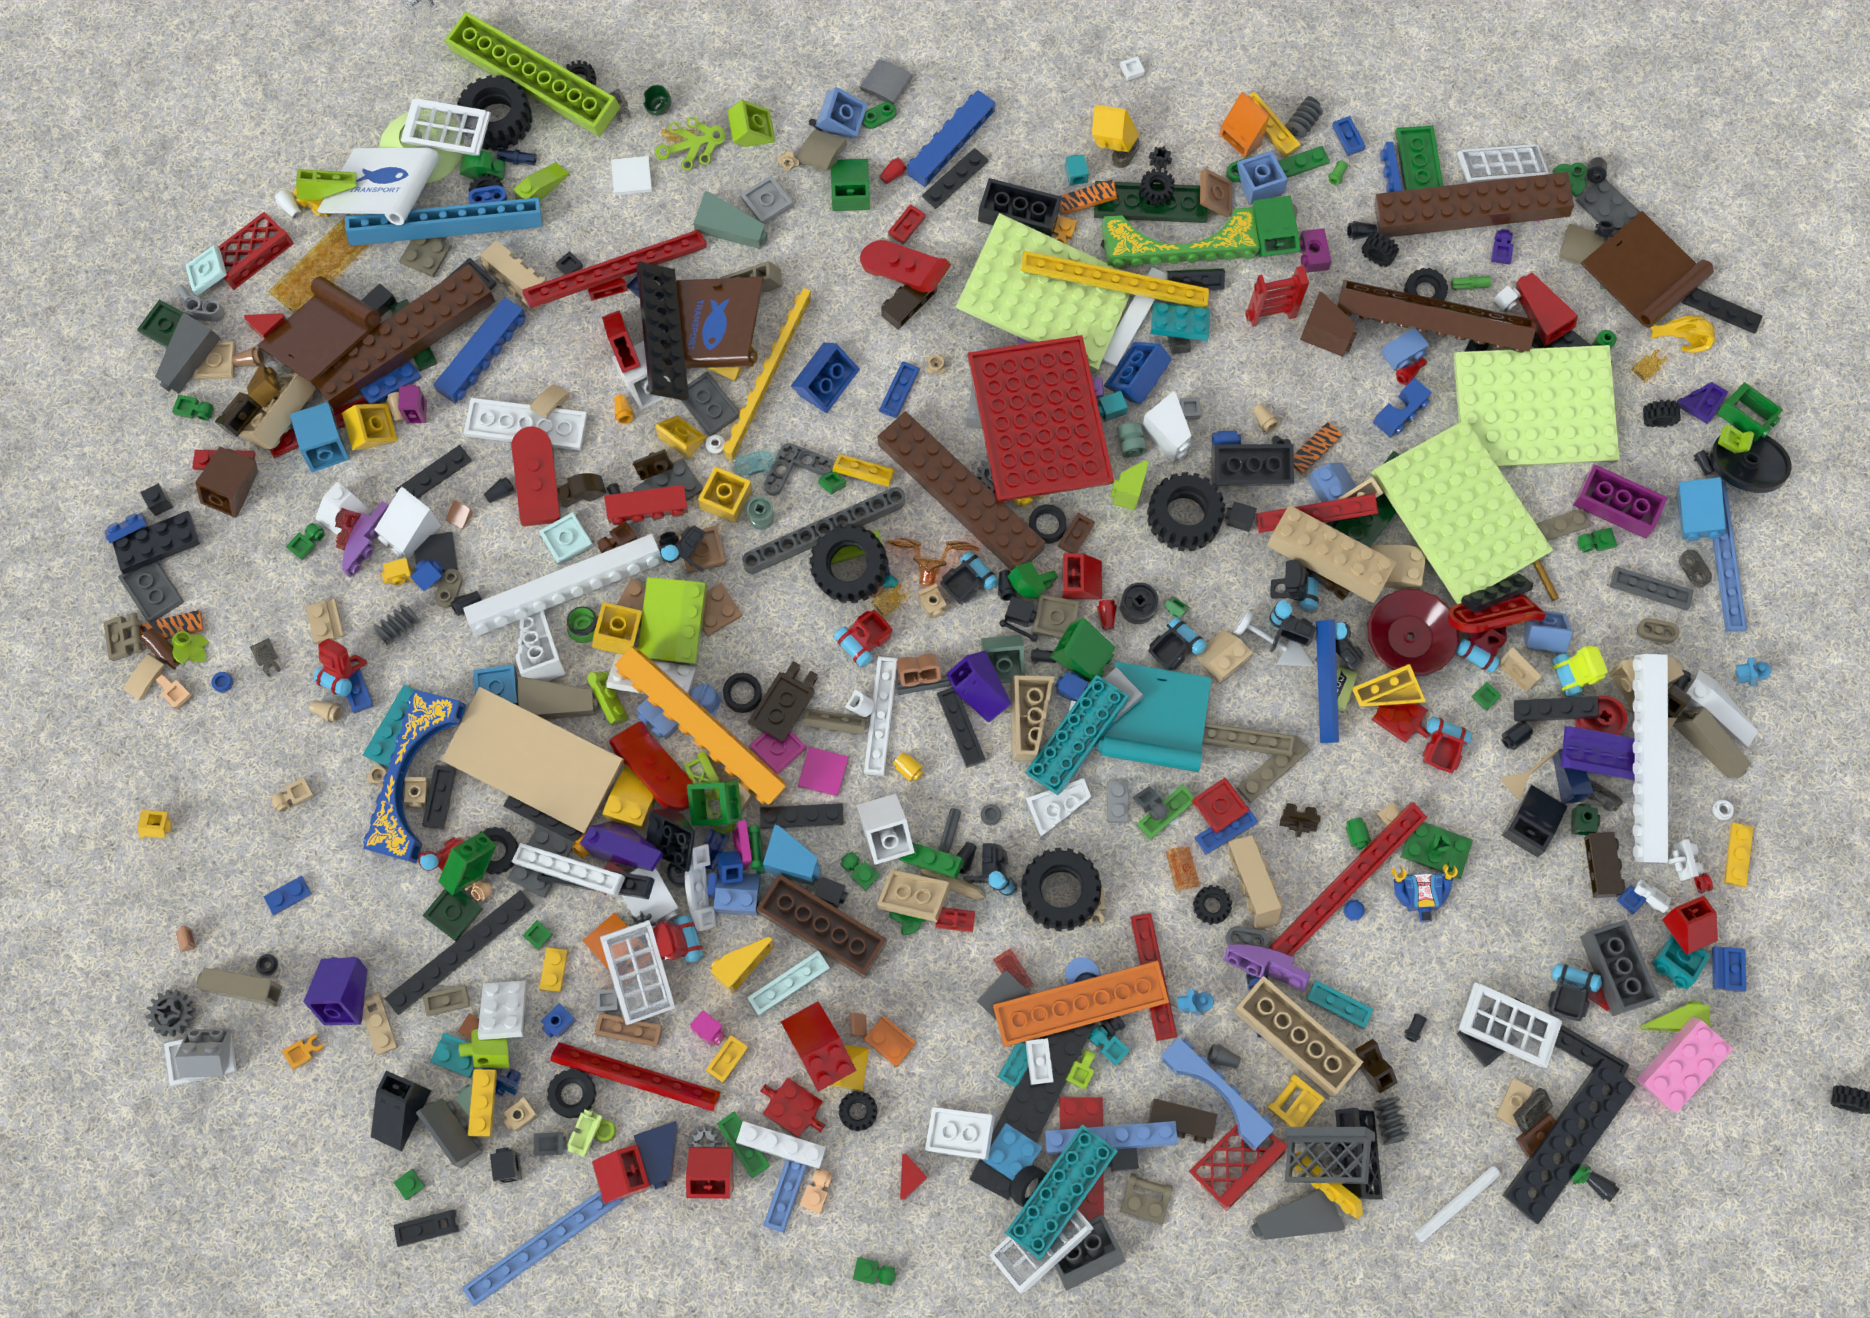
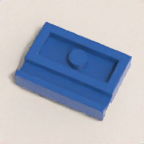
[1712,946,1747,992]

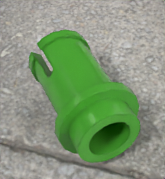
[1328,160,1348,185]

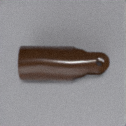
[140,627,180,670]

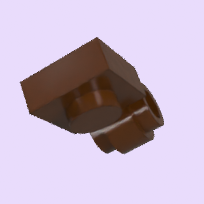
[597,521,637,553]

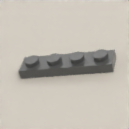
[1609,567,1694,610]

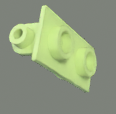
[567,1109,603,1158]

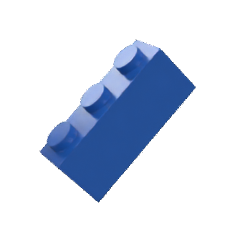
[791,342,860,413]
[1104,342,1172,403]

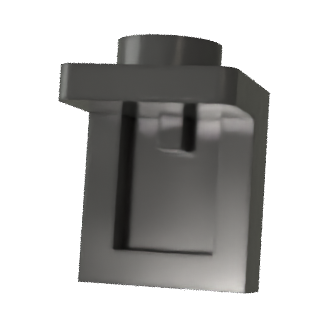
[534,1132,567,1156]

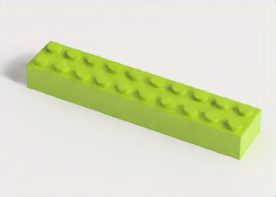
[444,11,620,138]

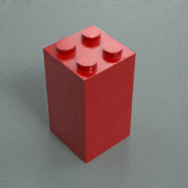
[780,1001,857,1092]

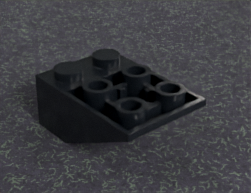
[1501,784,1568,858]
[646,807,695,872]
[371,1070,432,1152]

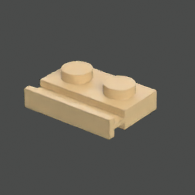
[306,598,344,644]

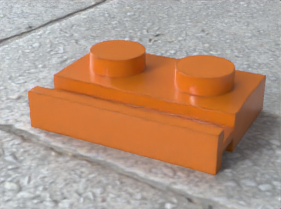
[864,1015,916,1067]

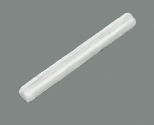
[1414,1166,1501,1242]

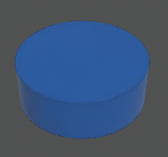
[211,672,233,693]

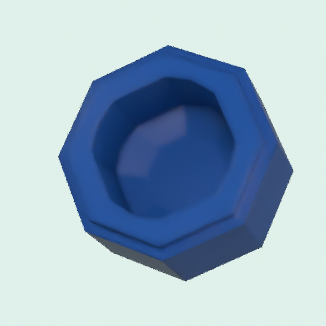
[1343,900,1365,921]

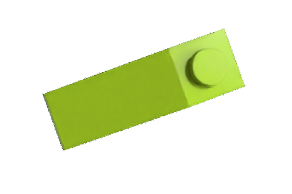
[513,162,570,202]
[296,169,357,201]
[1640,1001,1711,1032]

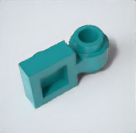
[1088,1026,1130,1067]

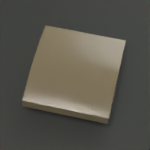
[796,130,847,171]
[1559,223,1605,264]

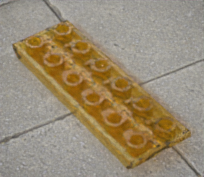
[268,213,370,313]

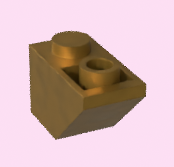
[247,363,280,407]

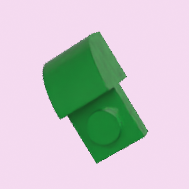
[459,150,506,181]
[1007,562,1058,599]

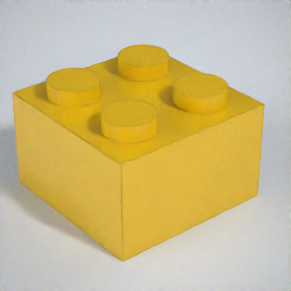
[698,466,752,524]

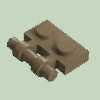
[103,613,144,661]

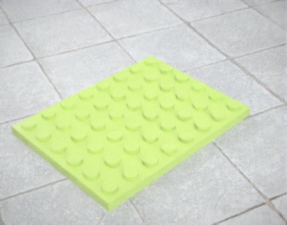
[956,213,1130,373]
[1454,345,1620,467]
[1371,419,1553,604]

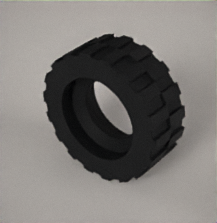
[1404,268,1448,300]
[480,827,519,875]
[547,1069,596,1119]

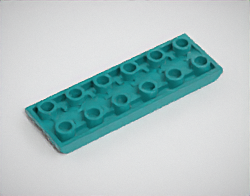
[1025,675,1130,796]
[1005,1125,1118,1261]

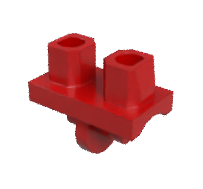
[935,907,975,933]

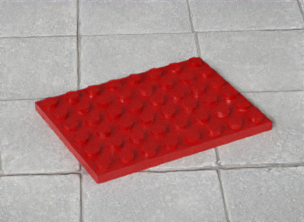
[967,335,1114,502]

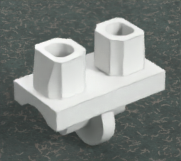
[1668,839,1704,881]

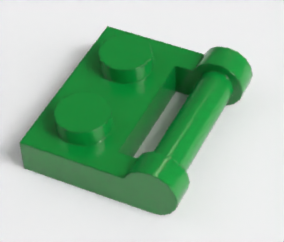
[747,826,765,874]

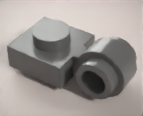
[1133,786,1169,822]

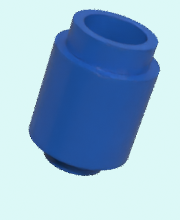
[1212,430,1241,446]

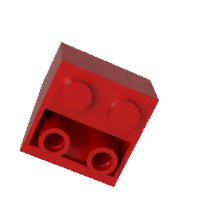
[1062,553,1102,600]
[1662,895,1718,955]
[592,1144,650,1204]
[686,1147,734,1199]

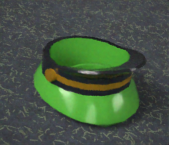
[566,606,599,643]

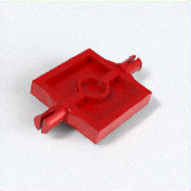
[1372,703,1430,743]
[760,1077,826,1138]

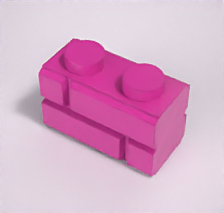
[690,1010,726,1047]

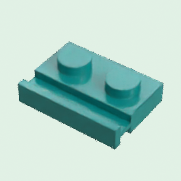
[430,1033,475,1078]

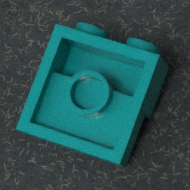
[1651,934,1711,990]

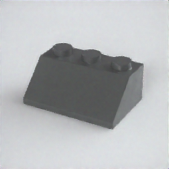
[416,1099,483,1169]
[1050,1214,1125,1291]

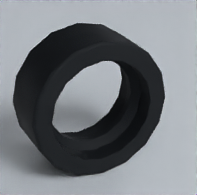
[1029,504,1066,544]
[723,672,762,713]
[1010,1165,1047,1207]

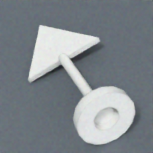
[1233,609,1314,667]

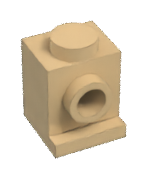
[918,583,947,618]
[404,777,430,809]
[503,1097,539,1132]

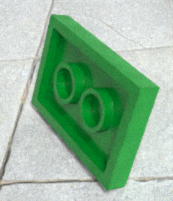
[1401,822,1473,879]

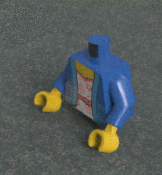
[1391,864,1458,923]

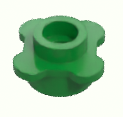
[1571,1164,1591,1185]

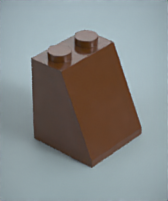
[1300,292,1357,357]
[195,446,258,518]

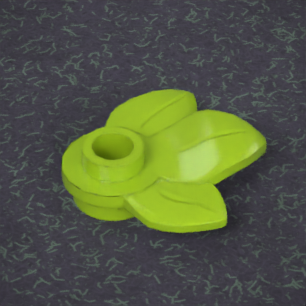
[171,631,209,664]

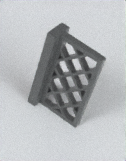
[1285,1127,1375,1184]

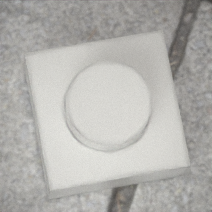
[1120,56,1145,81]

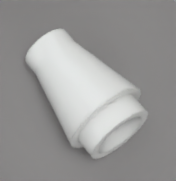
[275,189,302,219]

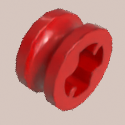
[1694,873,1713,893]

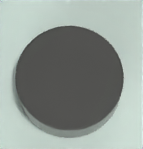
[981,804,1001,826]

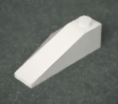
[516,610,565,681]

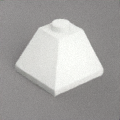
[315,482,372,542]

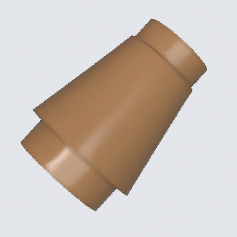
[232,347,264,366]

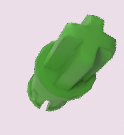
[1451,275,1491,290]

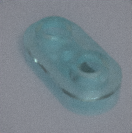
[734,450,773,476]

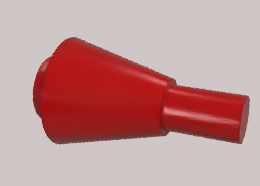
[1396,358,1427,386]

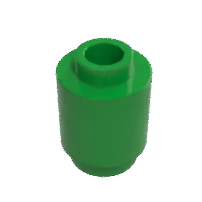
[1592,330,1617,351]
[1346,818,1371,850]

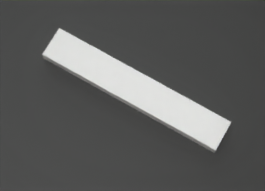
[1102,267,1167,368]
[864,656,898,776]
[512,843,625,897]

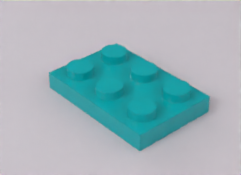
[1150,302,1210,341]

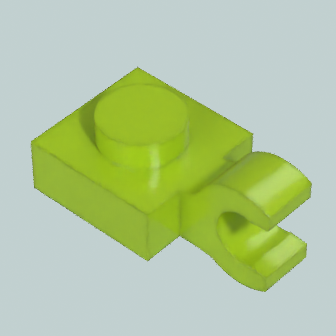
[1066,1050,1095,1090]

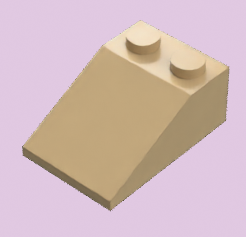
[1370,545,1426,590]

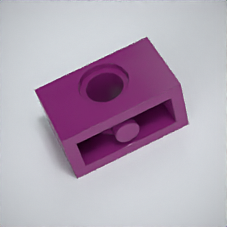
[1299,228,1332,273]
[398,384,427,424]

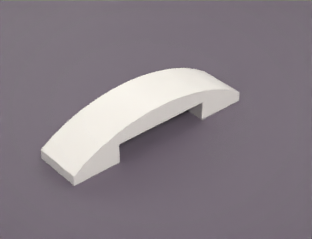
[685,844,716,931]

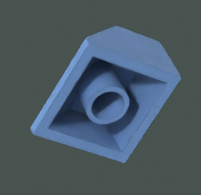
[816,87,868,138]
[1237,151,1288,204]
[1308,463,1356,502]
[1524,611,1573,653]
[714,873,761,916]

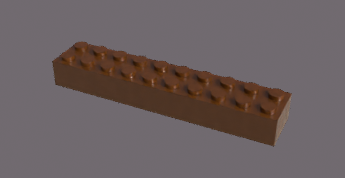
[1374,172,1574,237]
[313,264,495,410]
[1337,279,1536,353]
[877,411,1046,571]

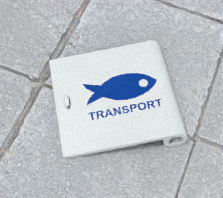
[317,148,440,225]

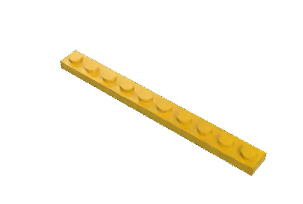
[1020,251,1209,308]
[723,288,811,461]

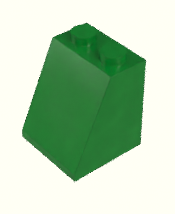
[1050,618,1116,683]

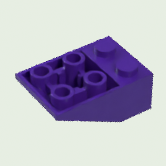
[946,651,1012,722]

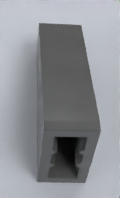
[155,313,221,394]
[1251,1190,1345,1240]

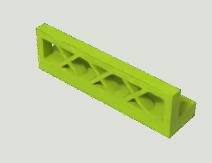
[683,751,737,837]

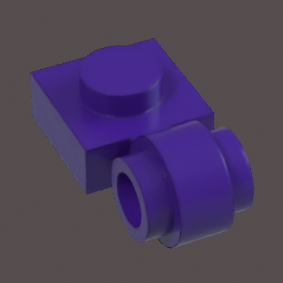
[1491,229,1513,265]

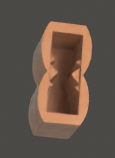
[896,654,941,687]

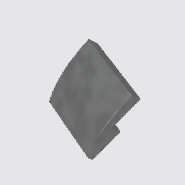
[860,59,913,104]

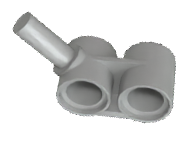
[176,285,225,322]

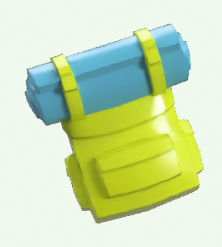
[1552,646,1608,698]

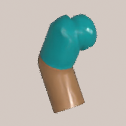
[871,575,898,599]

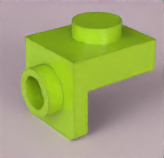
[1718,425,1754,453]

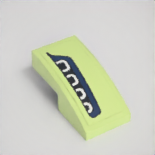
[1337,666,1358,712]

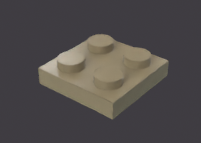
[399,238,452,278]
[1033,594,1080,639]

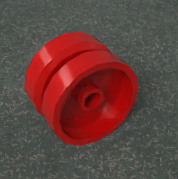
[1575,695,1627,735]

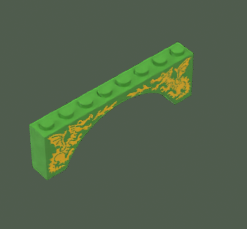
[1101,207,1260,268]

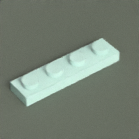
[747,951,830,1016]

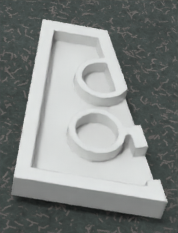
[1026,778,1091,838]

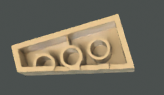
[480,240,546,311]
[1010,675,1055,761]
[1228,835,1283,930]

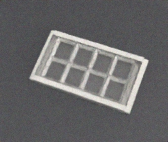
[401,98,491,156]
[1457,144,1549,183]
[600,920,675,1025]
[1458,982,1562,1069]
[989,1209,1094,1295]

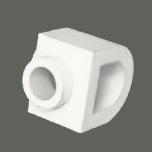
[1493,286,1521,312]
[845,689,874,717]

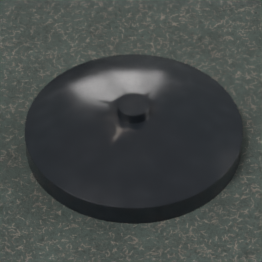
[1710,429,1792,493]

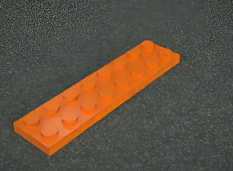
[992,960,1169,1047]

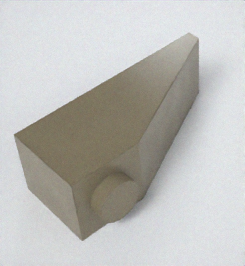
[720,261,782,292]

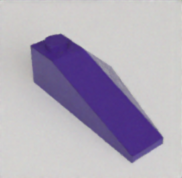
[580,821,663,872]

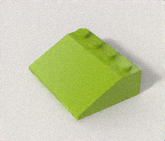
[638,577,708,665]

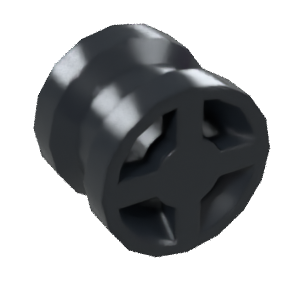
[1100,1016,1126,1038]

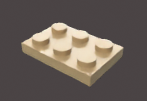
[877,869,951,922]

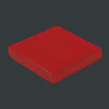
[1191,777,1250,834]

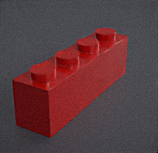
[604,485,688,525]

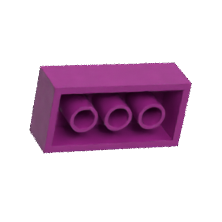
[1573,464,1668,539]

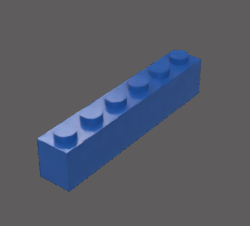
[907,90,995,187]
[433,297,526,404]

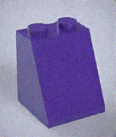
[303,957,368,1025]

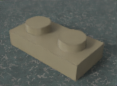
[423,985,470,1017]

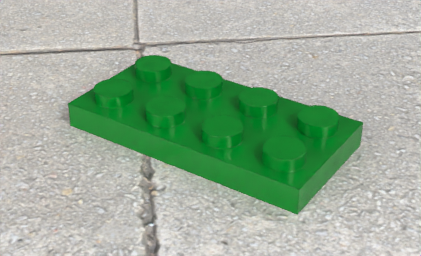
[1395,125,1444,190]

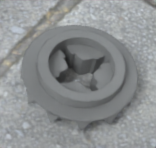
[687,1125,722,1149]

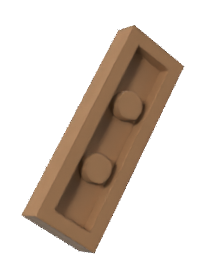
[594,1013,662,1048]

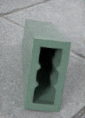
[693,191,768,249]

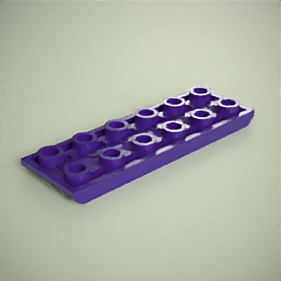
[1561,726,1635,781]

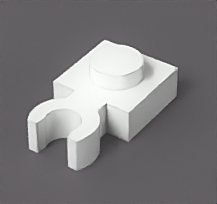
[1634,879,1671,913]

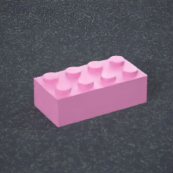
[1636,1016,1733,1113]

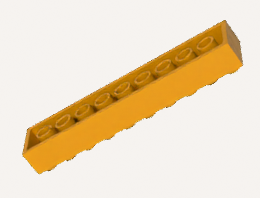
[615,647,789,805]

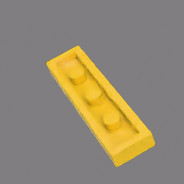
[1248,91,1301,158]
[1294,1151,1363,1219]

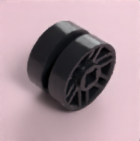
[1120,582,1159,624]

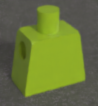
[459,1029,509,1068]

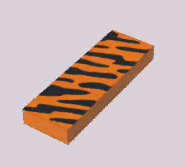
[1060,179,1118,215]
[1294,422,1342,475]
[139,610,204,645]

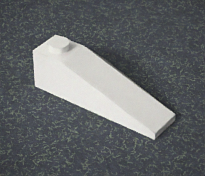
[1685,669,1759,748]

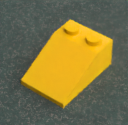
[602,765,656,831]
[710,937,775,994]

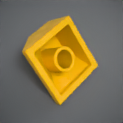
[830,1045,869,1091]

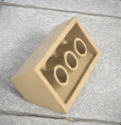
[238,373,316,449]

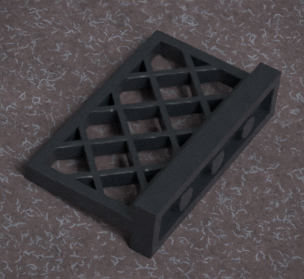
[1335,1108,1383,1200]

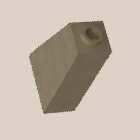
[518,677,599,719]
[1673,708,1751,778]
[197,967,283,1007]

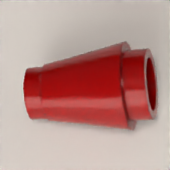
[879,157,907,184]
[1097,600,1117,630]

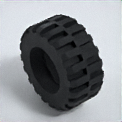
[457,75,532,151]
[1147,472,1225,552]
[809,524,889,603]
[1021,847,1102,932]

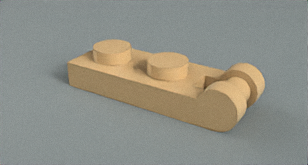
[363,992,398,1056]

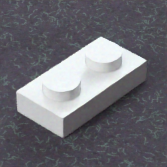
[1025,1038,1053,1085]

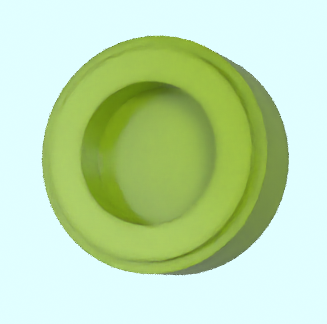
[595,1120,616,1142]

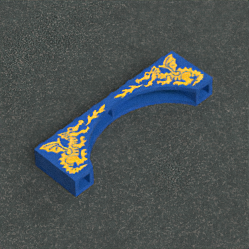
[363,689,467,863]

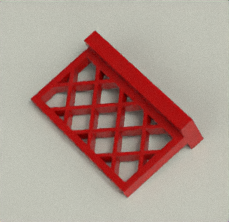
[218,212,294,290]
[1189,1124,1288,1212]

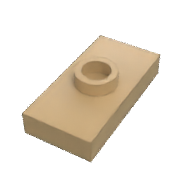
[1495,1078,1533,1127]

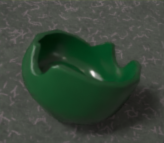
[643,84,672,116]

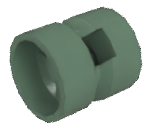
[1117,422,1147,458]
[747,496,774,530]

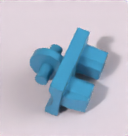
[1736,657,1771,686]
[1177,989,1214,1016]

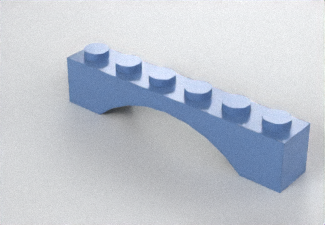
[1160,1037,1274,1151]

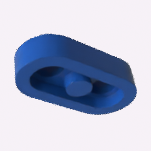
[468,185,507,204]

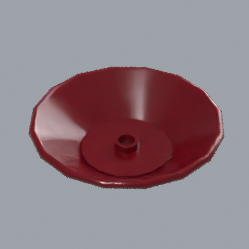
[1367,589,1459,676]

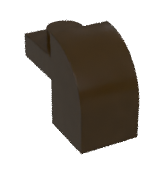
[557,473,606,508]
[1668,684,1691,718]
[1355,1039,1398,1093]

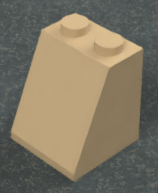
[1609,657,1684,707]

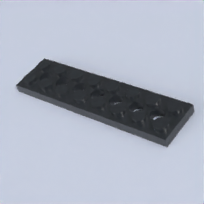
[636,261,689,401]
[1502,1059,1636,1224]

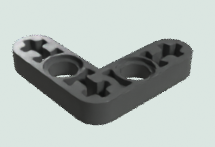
[764,443,834,496]

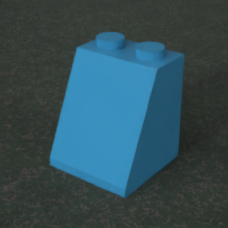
[290,402,350,473]
[1676,477,1726,541]
[763,825,822,886]

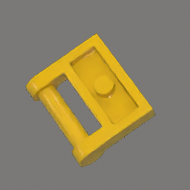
[1267,1074,1324,1127]

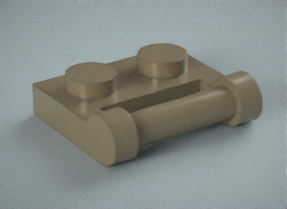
[1120,1173,1173,1224]

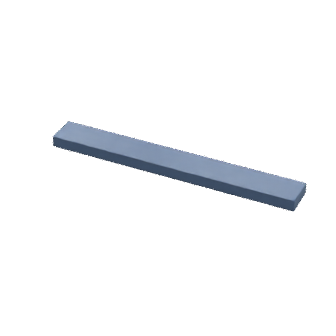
[1712,481,1747,632]
[462,1191,623,1307]

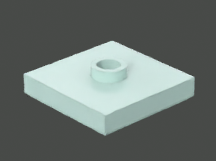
[185,245,227,296]
[539,512,593,565]

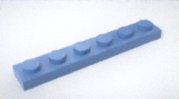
[1045,1121,1178,1155]

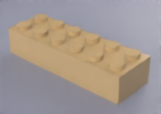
[1267,505,1397,603]
[1233,976,1363,1097]

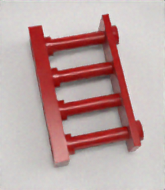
[1245,266,1309,327]

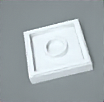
[611,156,652,195]

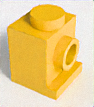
[381,558,414,586]
[137,810,172,839]

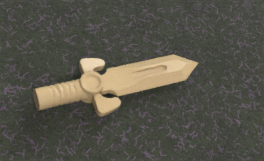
[920,869,986,900]

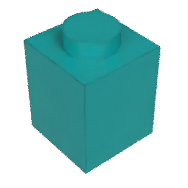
[1065,154,1089,186]
[1098,391,1128,422]

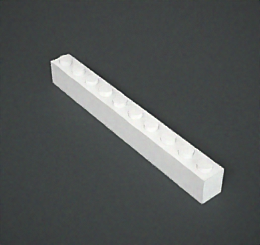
[463,534,664,637]
[1633,654,1668,863]

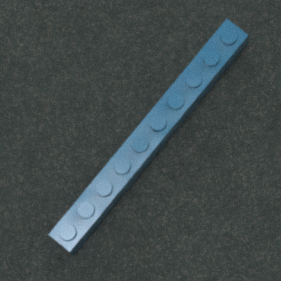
[345,198,543,246]

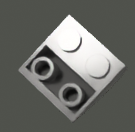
[175,1028,231,1078]

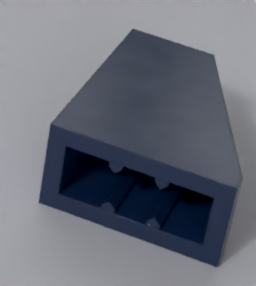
[1553,749,1593,804]
[634,1121,679,1190]

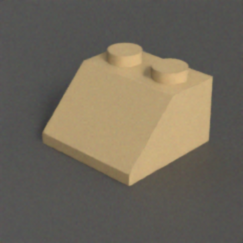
[1193,630,1253,684]

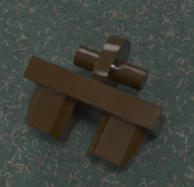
[633,449,674,480]
[1279,803,1321,837]

